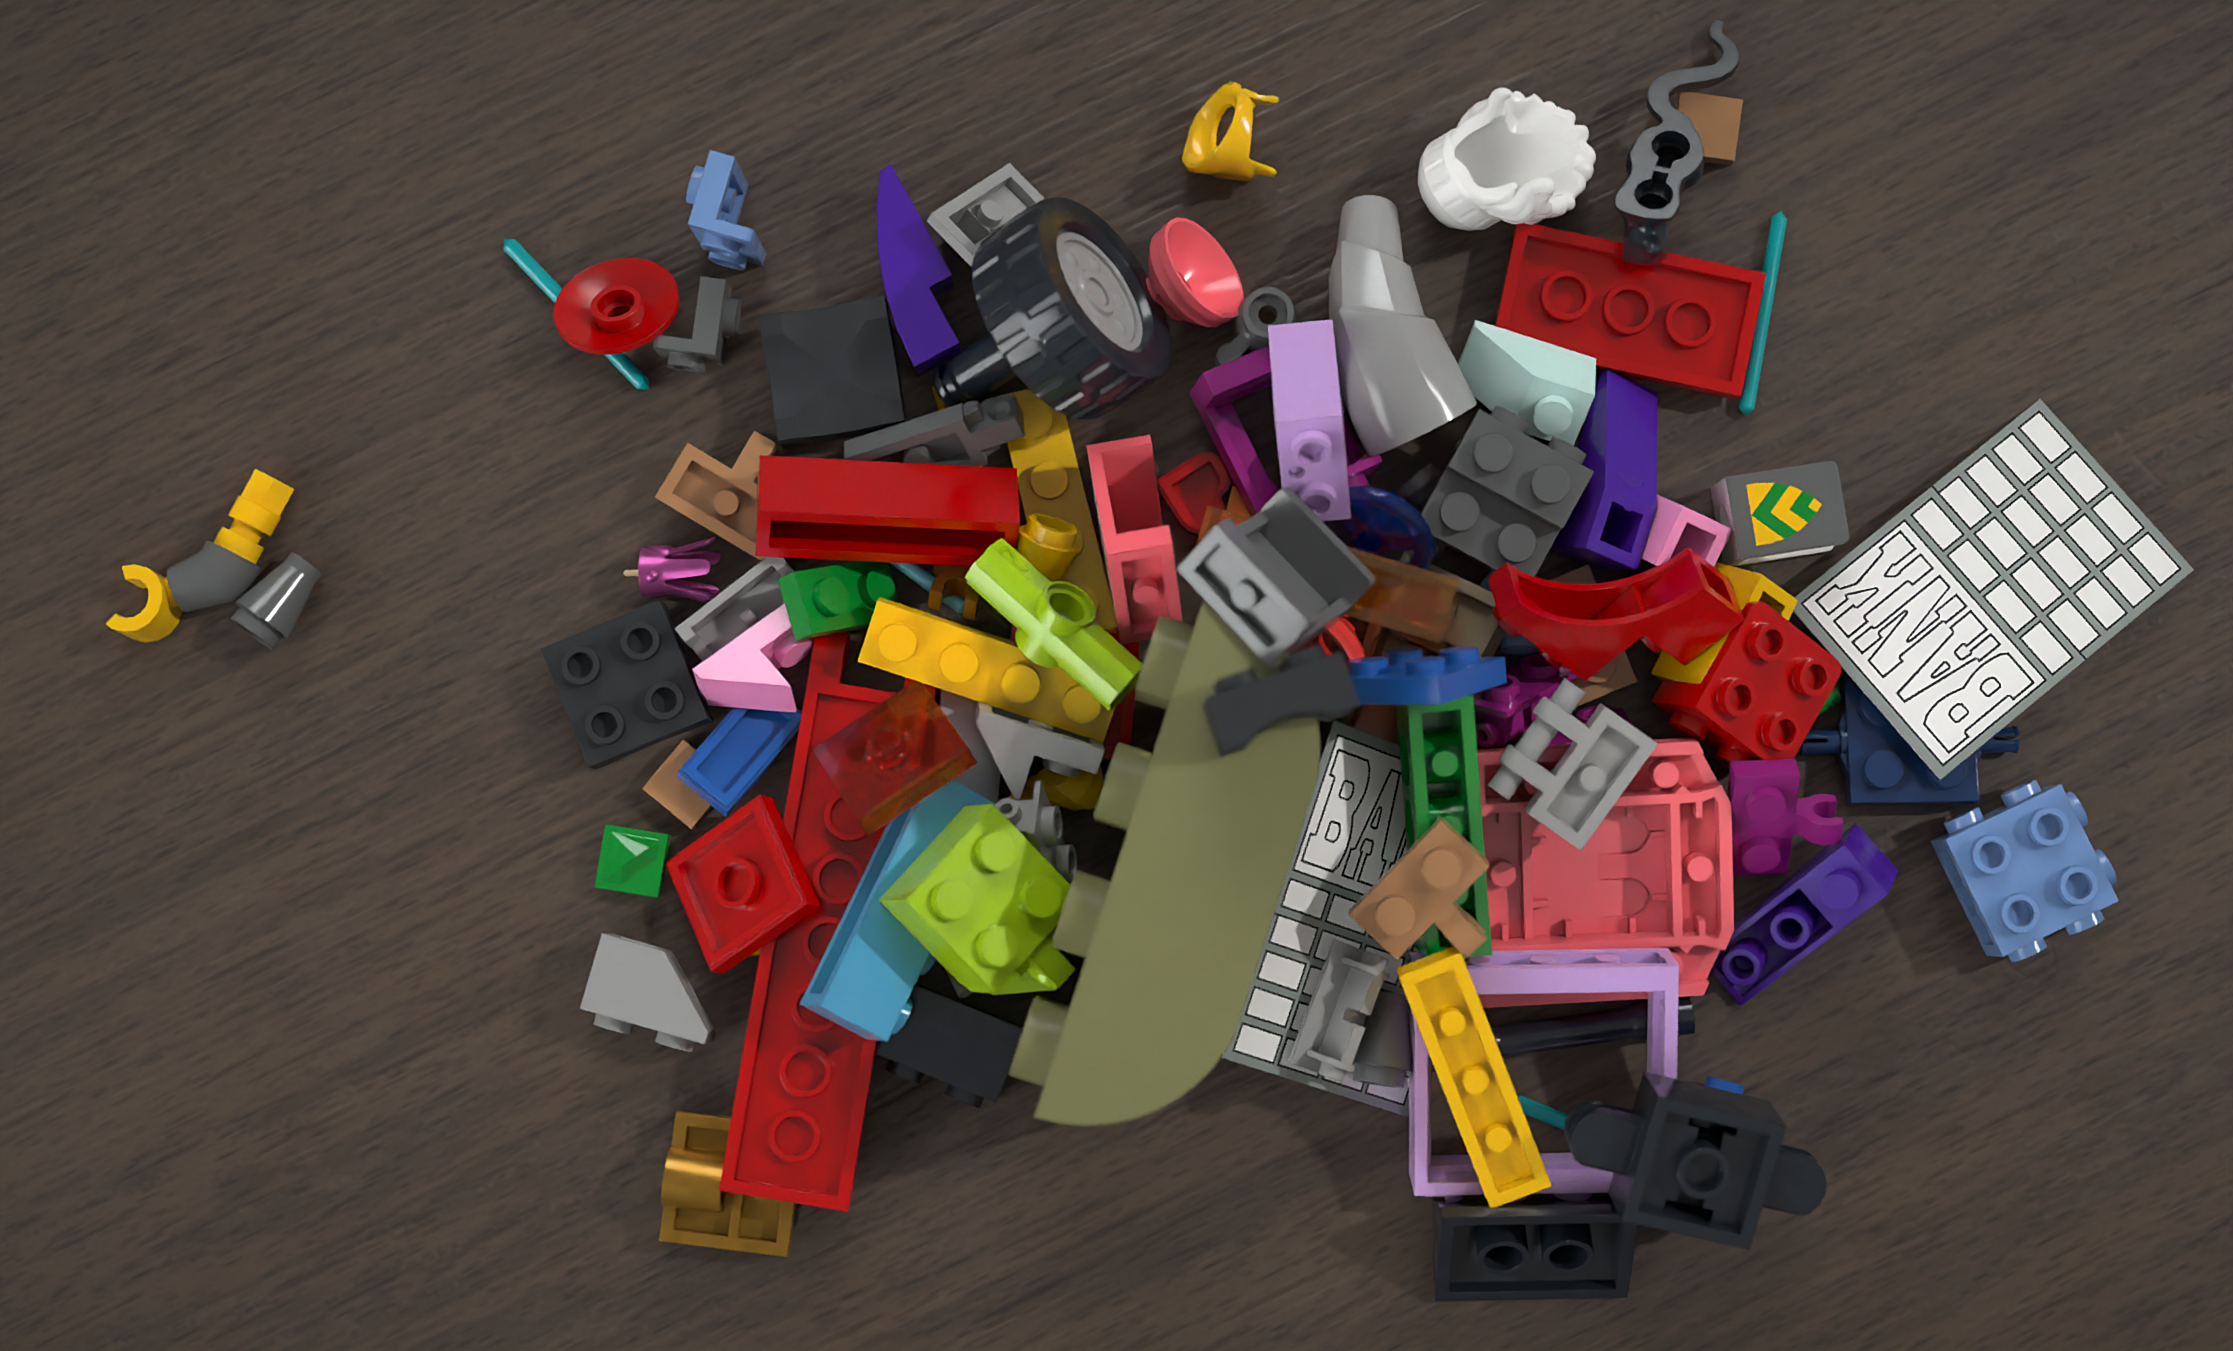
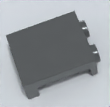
[1177,487,1376,667]

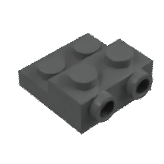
[1414,406,1594,577]

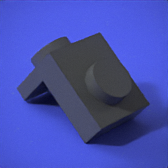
[653,276,741,372]

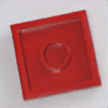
[665,795,820,974]

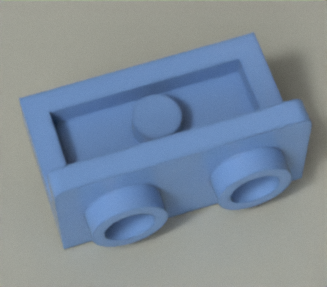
[686,150,766,270]

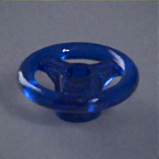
[1322,486,1434,588]

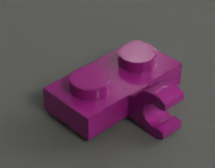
[1727,759,1843,876]

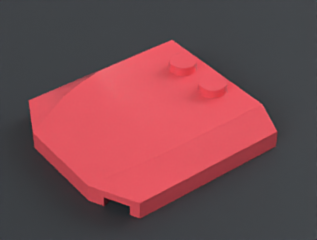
[1477,737,1734,1008]

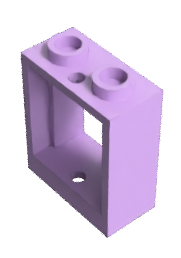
[1268,319,1351,521]

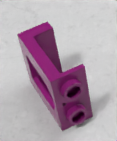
[1189,345,1383,517]

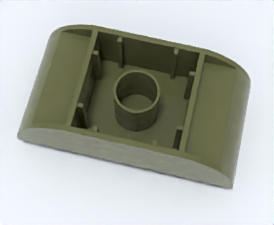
[1009,599,1320,1125]

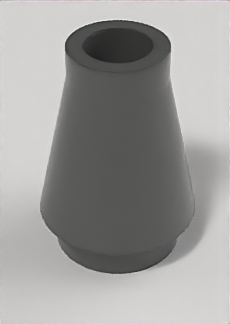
[231,552,322,649]
[1352,991,1413,1088]

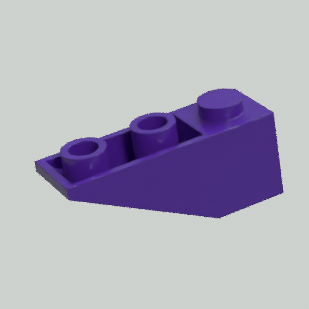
[1550,369,1658,570]
[1711,823,1899,1006]

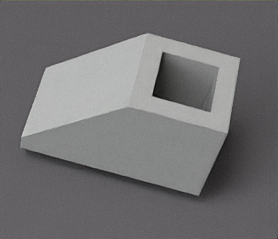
[580,933,716,1052]

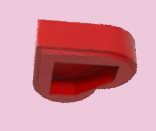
[1157,452,1232,536]

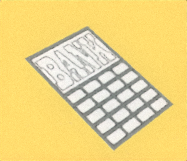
[1793,399,2194,780]
[1222,721,1419,1117]

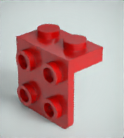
[1652,601,1841,770]

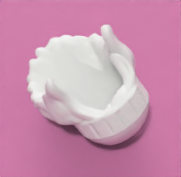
[1418,87,1596,231]

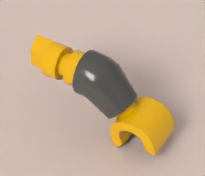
[106,469,294,643]

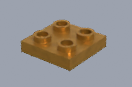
[659,1110,796,1257]

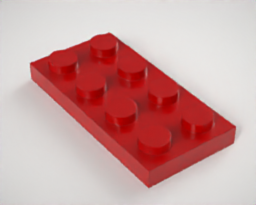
[1494,223,1766,400]

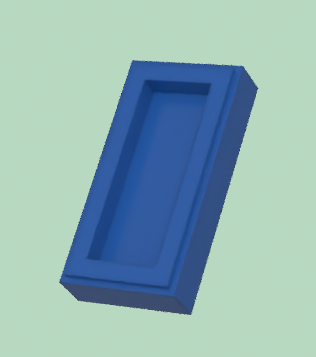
[677,707,802,817]

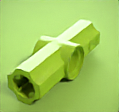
[964,538,1143,711]

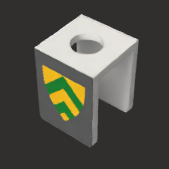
[1710,461,1850,567]

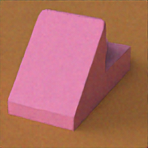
[692,603,814,712]

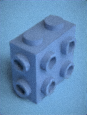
[1930,779,2119,962]

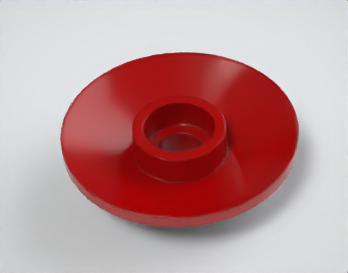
[553,258,680,355]

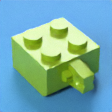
[879,804,1075,994]

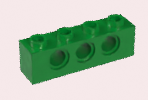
[1396,694,1492,958]

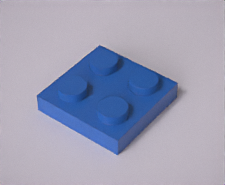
[1348,646,1507,705]

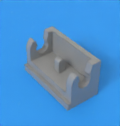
[675,557,795,662]

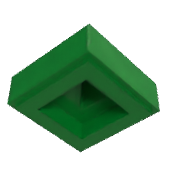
[595,824,671,898]

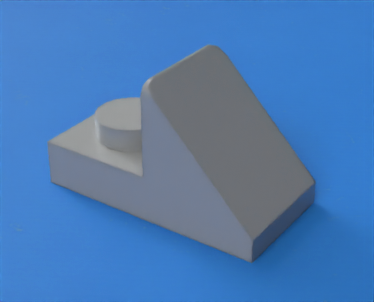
[927,163,1045,267]
[975,702,1104,800]

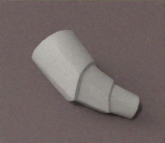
[1329,195,1477,457]

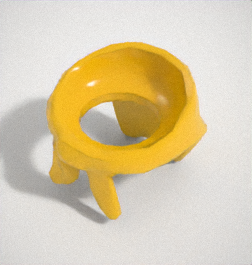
[1182,82,1279,182]

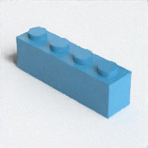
[800,770,996,1041]

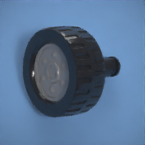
[933,197,1171,420]

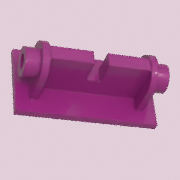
[1472,652,1578,748]

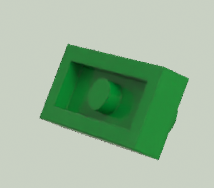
[778,561,899,641]

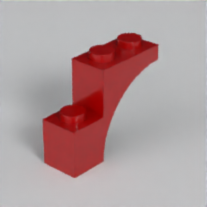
[1488,547,1745,681]

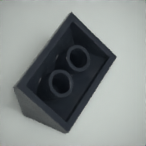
[1432,1196,1638,1301]

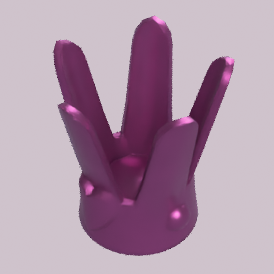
[623,537,721,603]

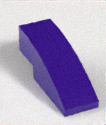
[877,164,962,377]

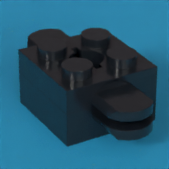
[1564,1071,1827,1250]

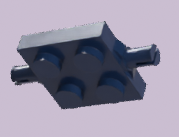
[1798,677,2020,806]

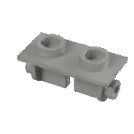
[995,781,1077,883]
[1287,939,1390,1083]

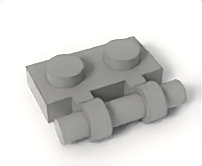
[1488,678,1658,850]

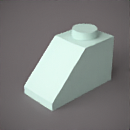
[1458,320,1596,446]

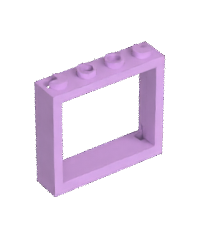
[1409,948,1679,1203]

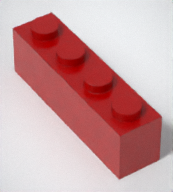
[755,455,1020,566]

